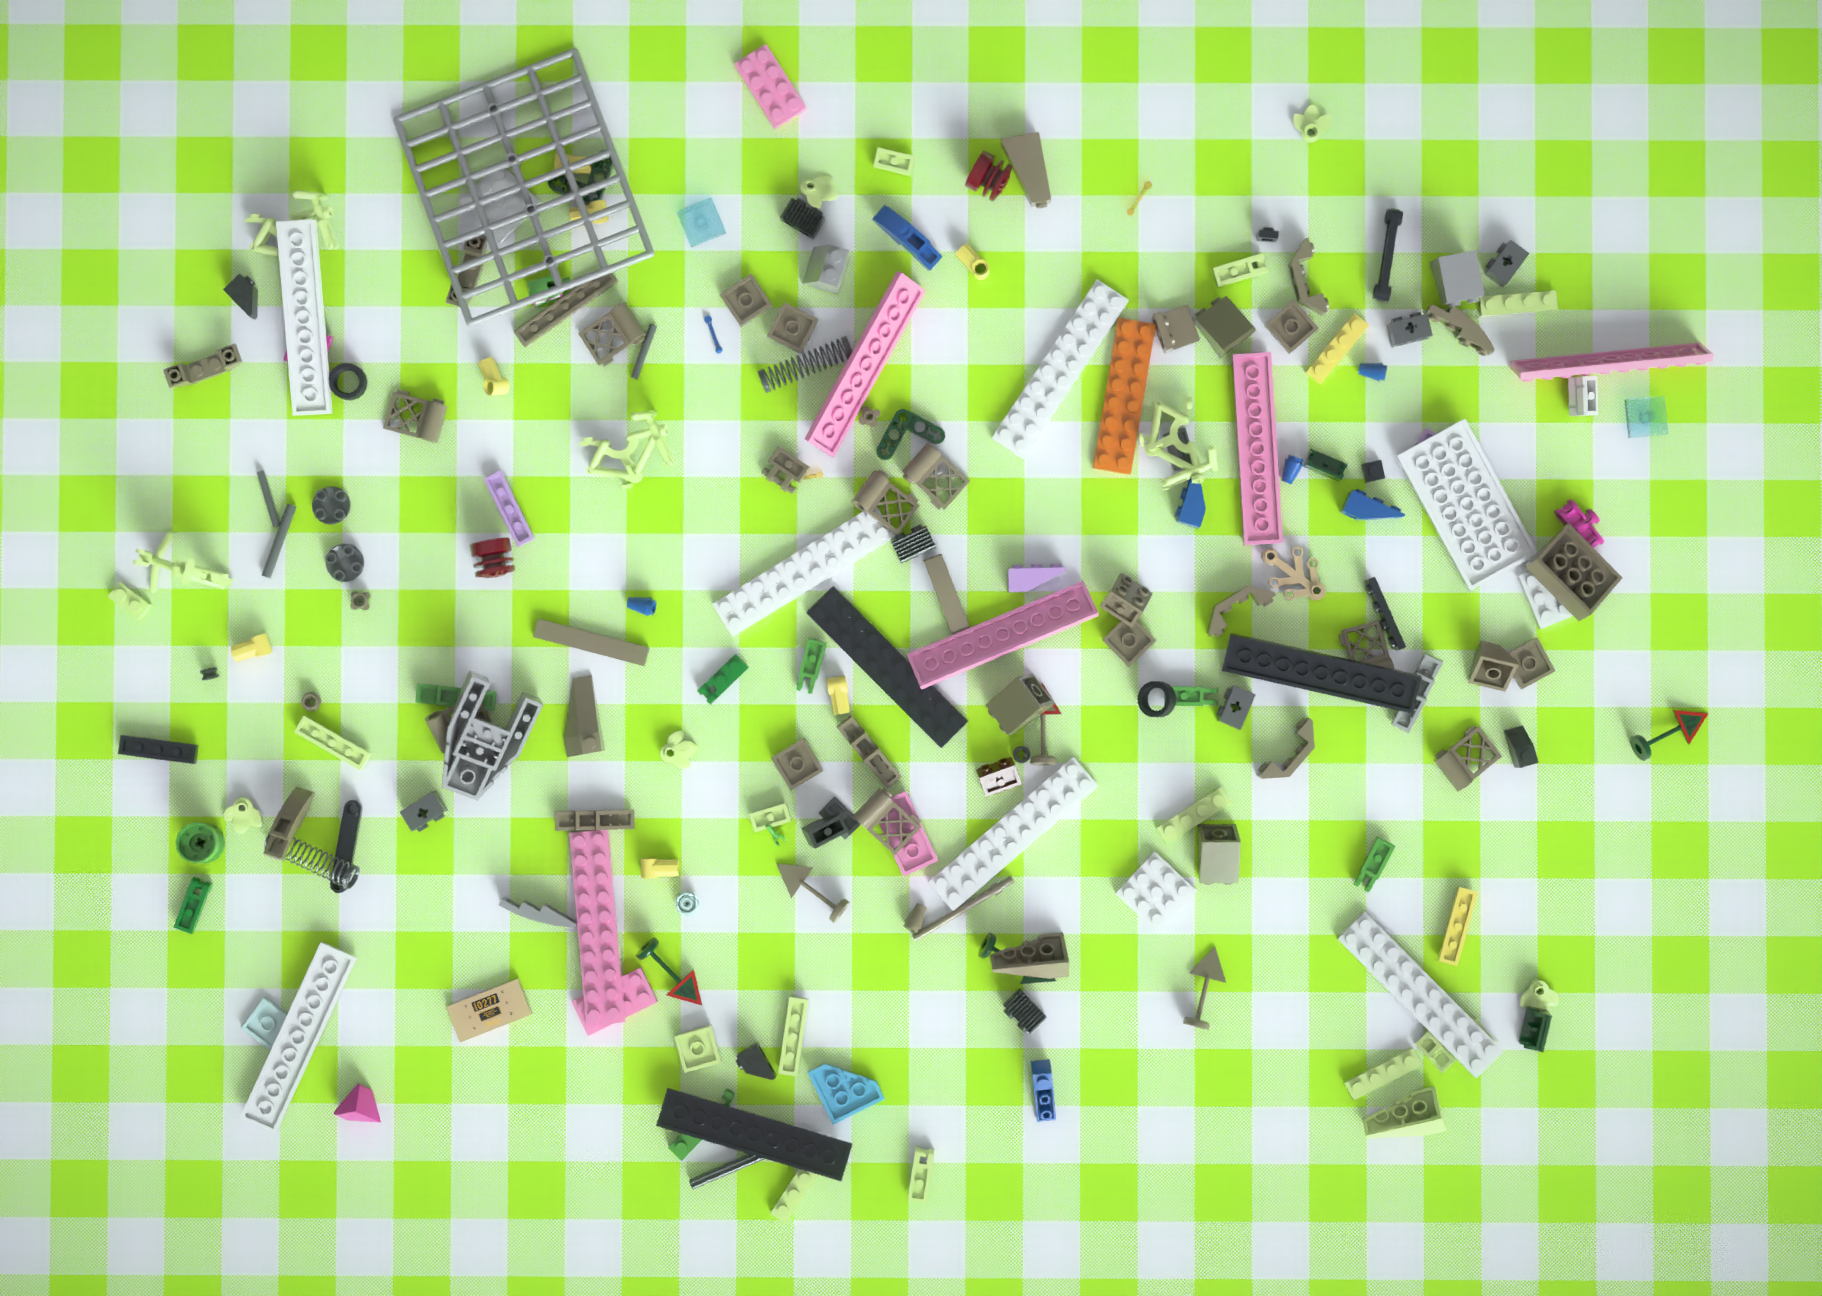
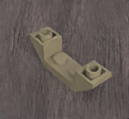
[445,235,487,307]
[1288,238,1329,316]
[163,344,242,388]
[1207,586,1276,637]
[1257,718,1315,779]

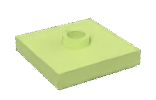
[674,1025,722,1073]

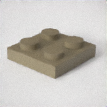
[719,274,773,327]
[1264,300,1319,354]
[767,302,819,354]
[1102,621,1157,667]
[1508,637,1555,689]
[771,738,824,791]

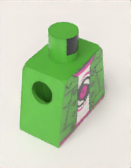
[527,275,570,308]

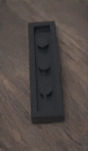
[1364,577,1406,651]
[118,735,199,764]

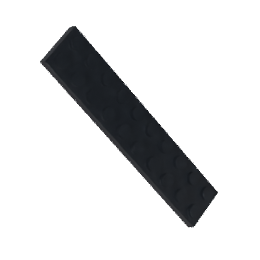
[806,586,968,748]
[1222,633,1422,714]
[656,1088,853,1182]

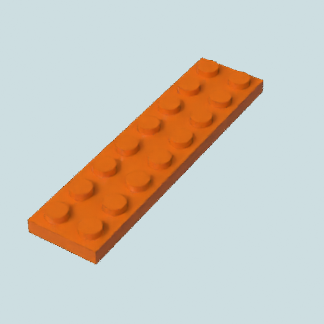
[1093,318,1156,475]

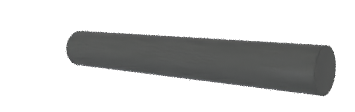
[631,324,657,380]
[256,470,280,527]

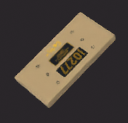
[446,978,533,1043]

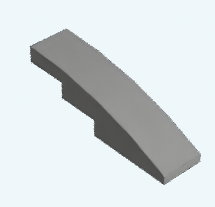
[1391,653,1443,733]
[499,897,577,928]

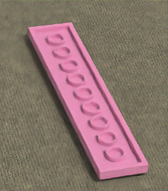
[804,271,926,457]
[1510,342,1713,382]
[1232,352,1283,546]
[907,581,1099,689]
[569,830,626,1026]

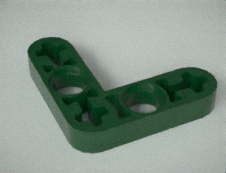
[548,150,613,204]
[876,409,945,461]

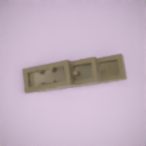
[923,554,970,635]
[836,715,902,788]
[554,810,635,831]

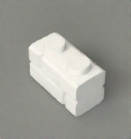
[1568,376,1598,416]

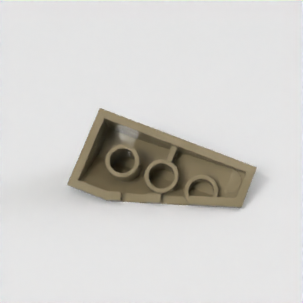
[564,675,605,757]
[990,932,1069,979]

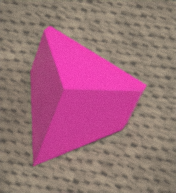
[333,1083,381,1123]

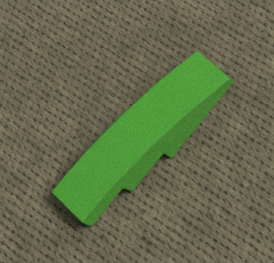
[415,683,497,711]

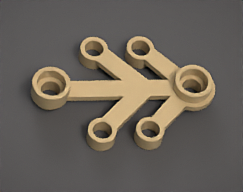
[1261,546,1326,600]

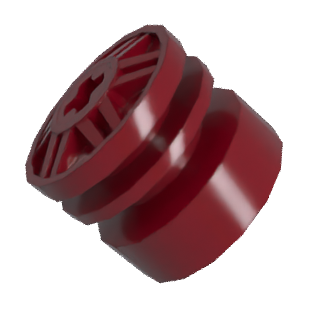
[965,150,1013,202]
[469,538,516,578]

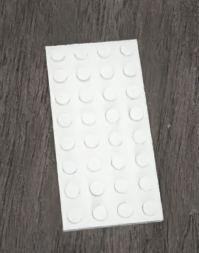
[1396,419,1537,591]

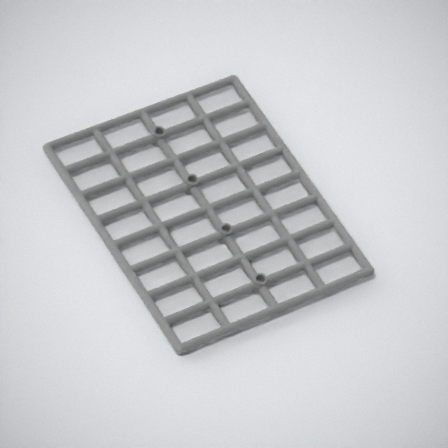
[393,48,655,327]

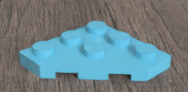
[807,1063,885,1125]

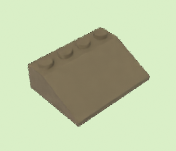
[1525,523,1623,621]

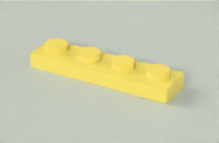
[1305,313,1369,385]
[1437,886,1478,966]

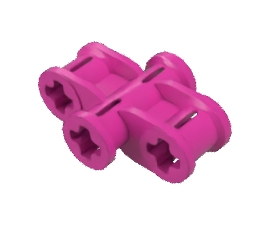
[1554,499,1604,548]

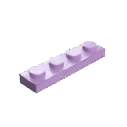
[483,470,535,548]

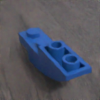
[872,205,943,271]

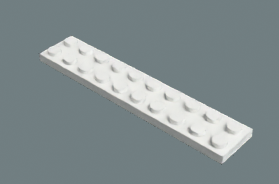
[276,219,332,416]
[992,279,1129,459]
[712,506,895,637]
[928,757,1098,911]
[1337,912,1503,1078]
[239,942,357,1134]

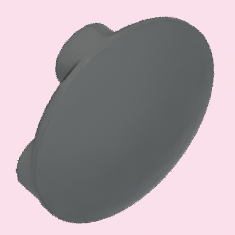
[312,487,351,525]
[325,544,364,582]

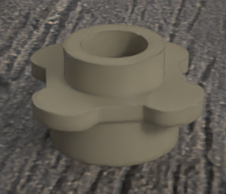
[859,406,880,428]
[350,591,370,611]

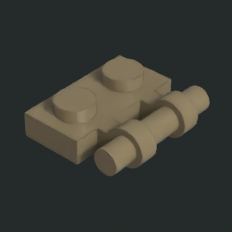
[761,446,810,495]

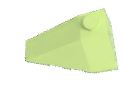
[1363,1086,1447,1138]

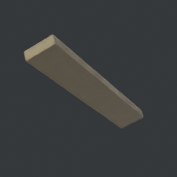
[513,273,618,348]
[533,619,650,666]

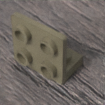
[1151,305,1200,353]
[1100,573,1152,628]

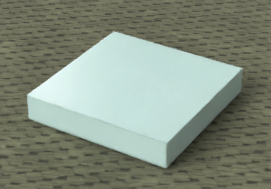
[241,996,288,1050]

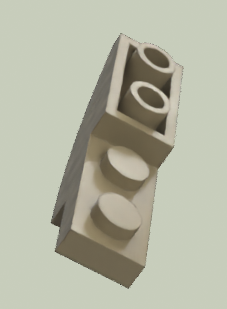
[1424,304,1495,356]
[263,787,315,861]

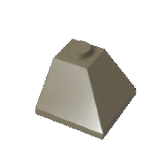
[1468,641,1519,692]

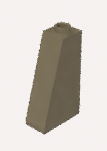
[1001,132,1051,209]

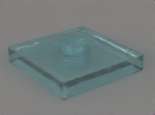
[676,197,726,248]
[1625,396,1668,438]

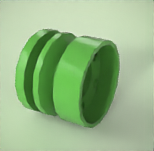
[175,822,225,864]

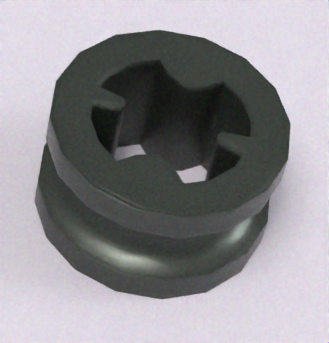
[200,667,219,681]
[1013,746,1030,763]

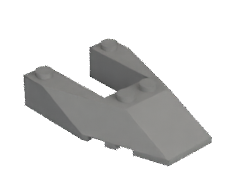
[442,670,543,801]

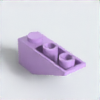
[1008,564,1066,592]

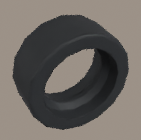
[329,363,368,401]
[1138,681,1176,717]

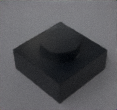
[1256,227,1279,242]
[1361,460,1385,483]

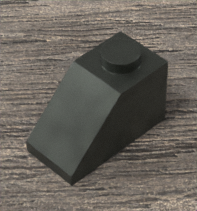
[223,274,258,320]
[1504,725,1539,768]
[801,814,848,849]
[736,1042,777,1080]

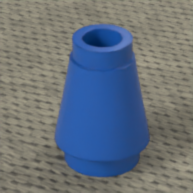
[1358,363,1387,381]
[1281,455,1303,484]
[627,597,657,616]

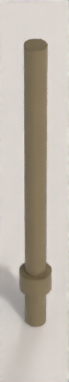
[912,876,1014,941]

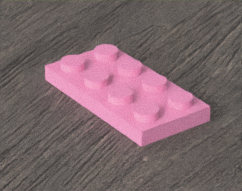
[734,44,807,129]
[879,791,938,877]
[571,967,658,1036]

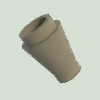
[903,903,927,933]

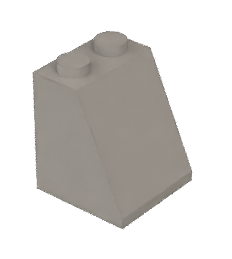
[802,244,850,295]
[1430,250,1485,307]

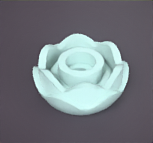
[675,891,699,916]

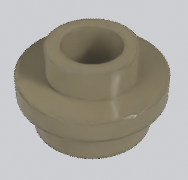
[301,692,321,711]

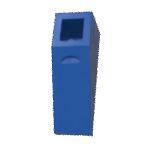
[1175,478,1206,529]
[1340,489,1405,521]
[1031,1059,1056,1122]

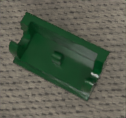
[1303,449,1348,481]
[1518,1006,1552,1052]

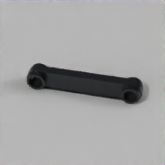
[1373,208,1403,302]
[330,800,363,893]

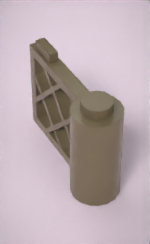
[578,302,646,367]
[383,389,448,443]
[902,443,970,510]
[852,470,920,536]
[1339,620,1395,669]
[425,702,492,753]
[1434,726,1502,791]
[853,788,921,855]

